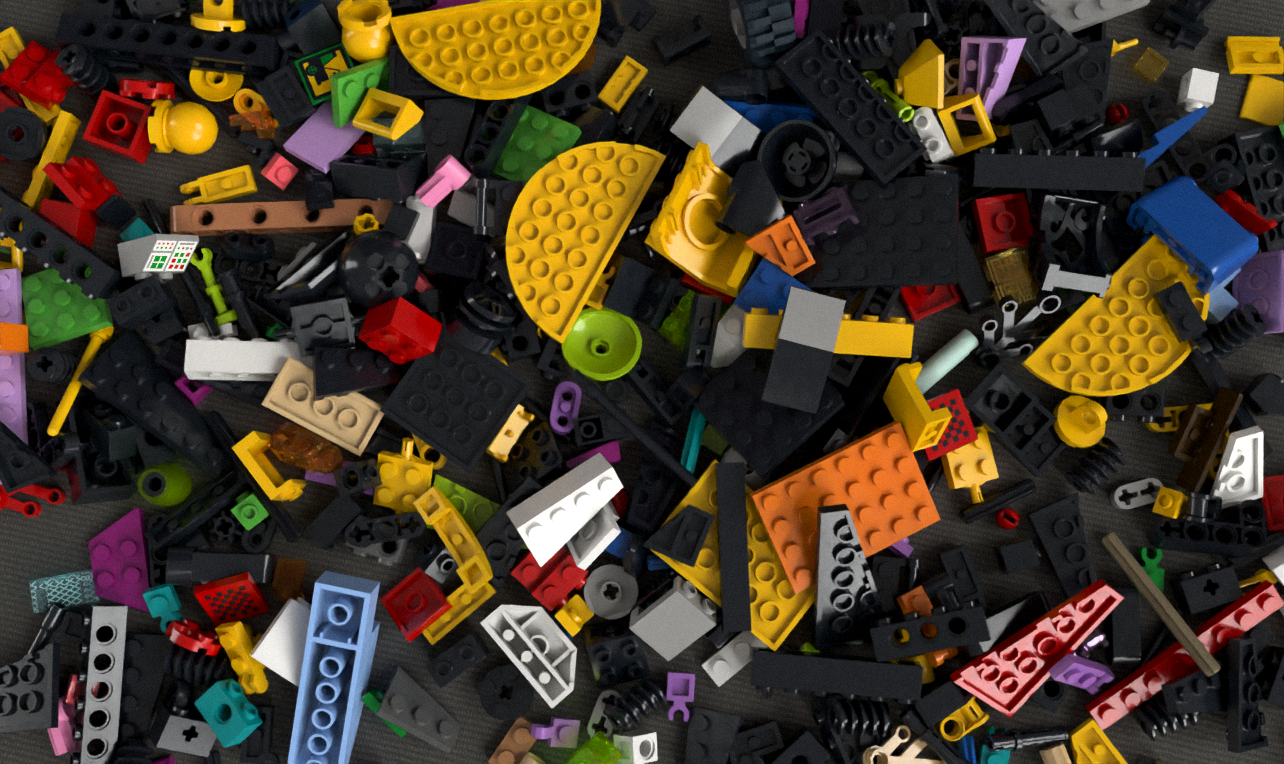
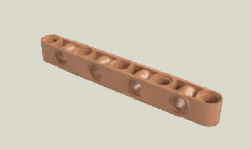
[170,199,405,236]

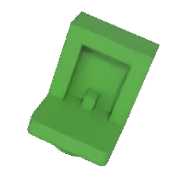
[231,490,269,530]

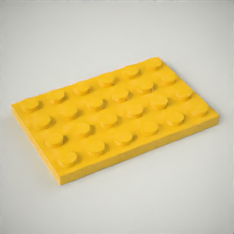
[650,460,814,652]

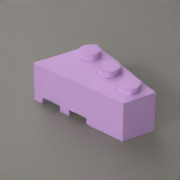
[956,36,1027,121]

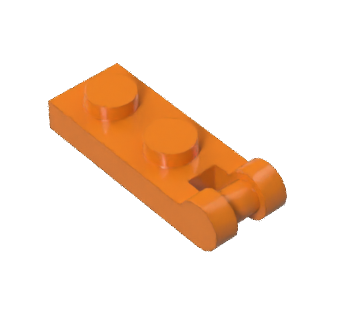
[896,585,958,668]

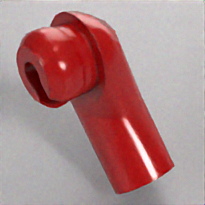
[611,487,629,522]

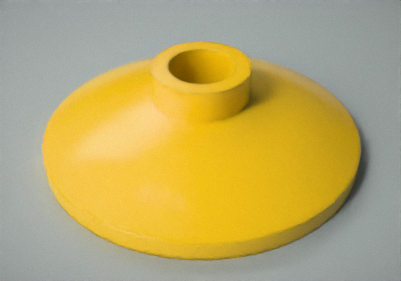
[189,69,244,102]

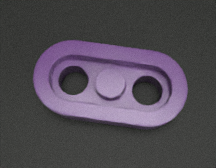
[549,381,581,435]

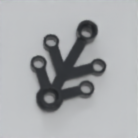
[974,290,1061,370]

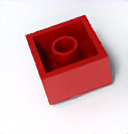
[82,90,155,165]
[358,296,443,364]

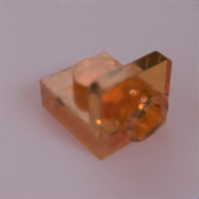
[229,111,275,139]
[271,558,307,602]

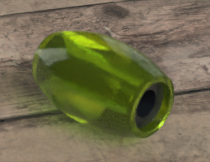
[138,463,193,507]

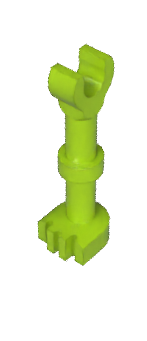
[190,248,238,326]

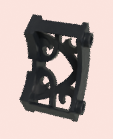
[1028,188,1112,299]

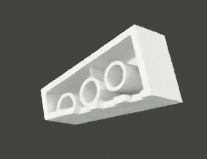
[506,452,623,567]

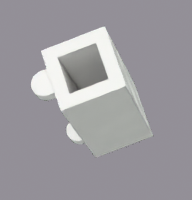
[406,193,437,264]

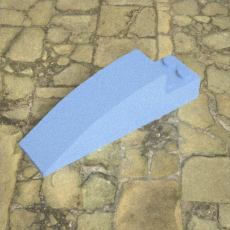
[287,571,380,764]

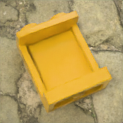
[883,362,952,452]
[232,431,307,502]

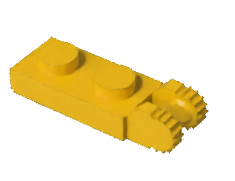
[180,165,258,205]
[215,621,269,694]

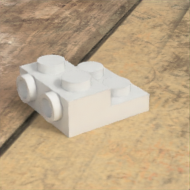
[908,107,957,164]
[566,500,621,570]

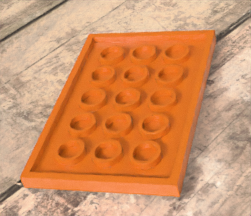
[749,420,941,594]

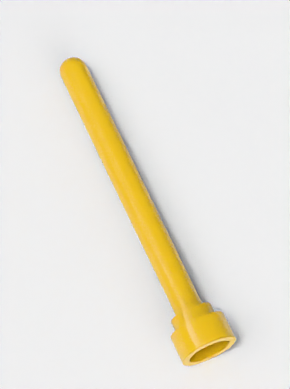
[47,326,114,436]

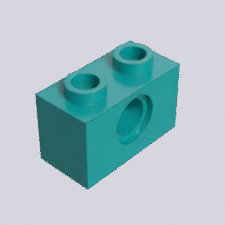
[194,679,263,748]

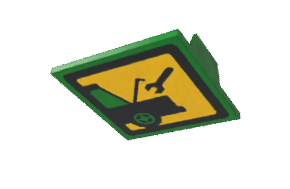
[294,43,354,105]

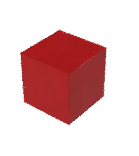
[40,199,99,249]

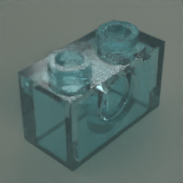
[373,117,427,153]

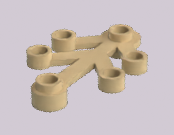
[863,725,947,764]

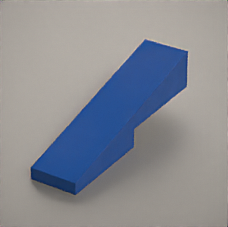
[1115,106,1208,194]

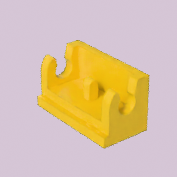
[486,404,535,463]

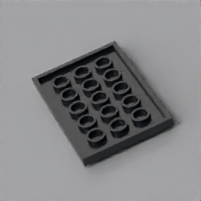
[792,174,959,290]

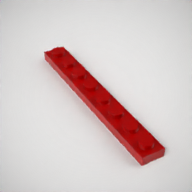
[1085,580,1284,731]

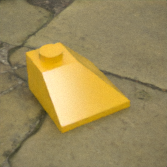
[894,39,944,109]

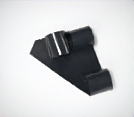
[714,159,786,237]

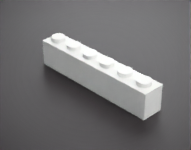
[184,337,356,381]

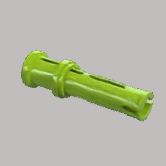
[860,69,914,122]

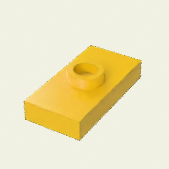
[597,55,648,114]

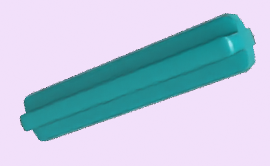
[680,406,706,474]

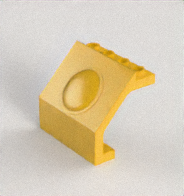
[645,141,783,298]

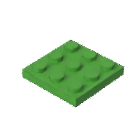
[476,105,582,188]
[21,266,113,351]

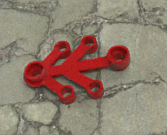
[0,445,67,517]

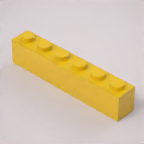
[742,307,914,358]

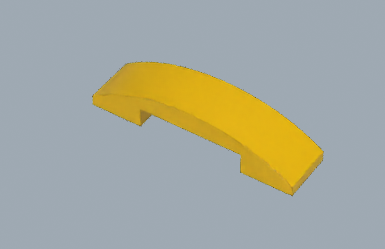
[413,486,494,594]

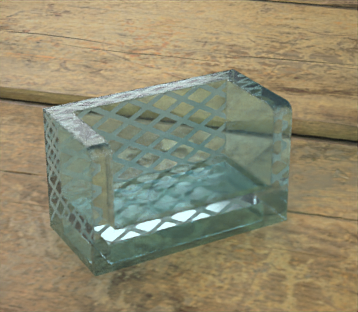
[29,570,100,613]

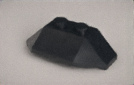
[262,227,355,302]

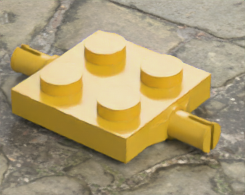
[941,426,999,504]
[373,437,433,527]

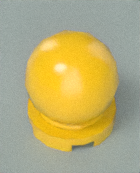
[337,0,394,63]
[148,99,219,155]

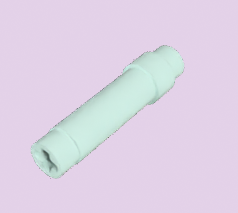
[915,329,979,395]

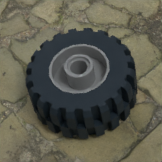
[726,0,796,69]

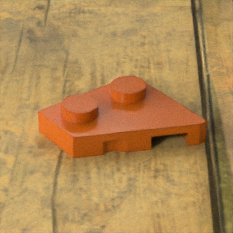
[743,214,816,276]

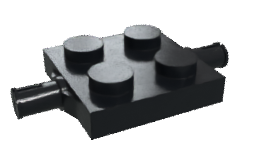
[274,293,367,357]

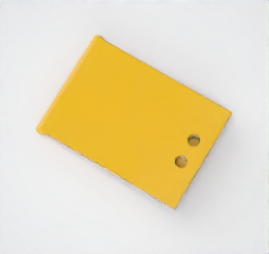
[1239,74,1284,127]

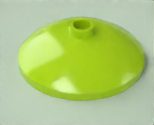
[561,306,642,381]

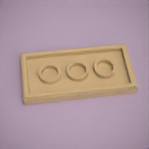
[261,356,384,456]

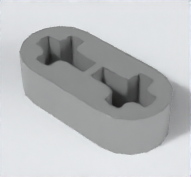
[1109,478,1164,509]
[587,688,622,741]

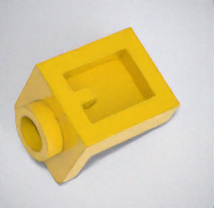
[1152,486,1188,519]
[554,594,594,637]

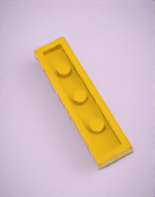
[0,26,61,127]
[22,110,81,212]

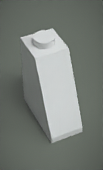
[249,597,311,687]

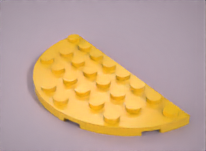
[390,0,601,100]
[505,141,666,344]
[1021,234,1210,397]

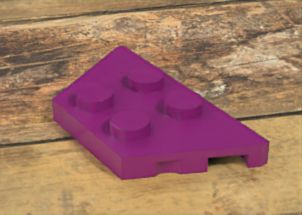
[88,508,152,612]

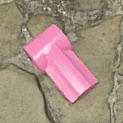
[416,154,471,208]
[47,696,76,756]

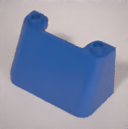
[1126,175,1259,296]

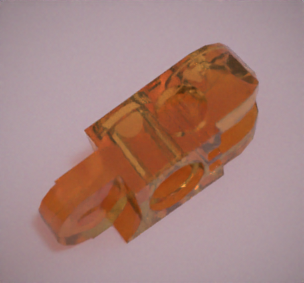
[268,422,344,475]

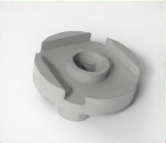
[584,564,638,620]

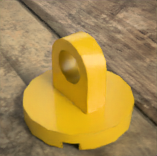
[191,0,246,32]
[1053,395,1107,449]

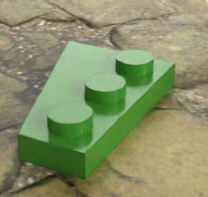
[330,55,390,129]

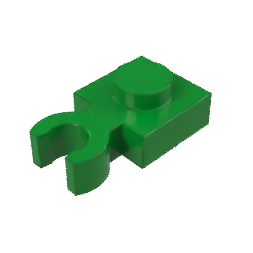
[1132,547,1165,594]

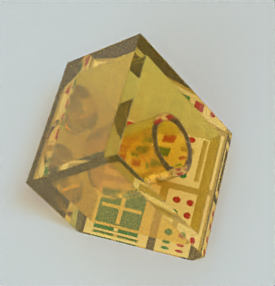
[984,247,1039,307]

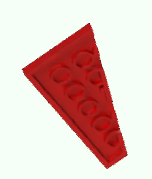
[949,579,1124,718]

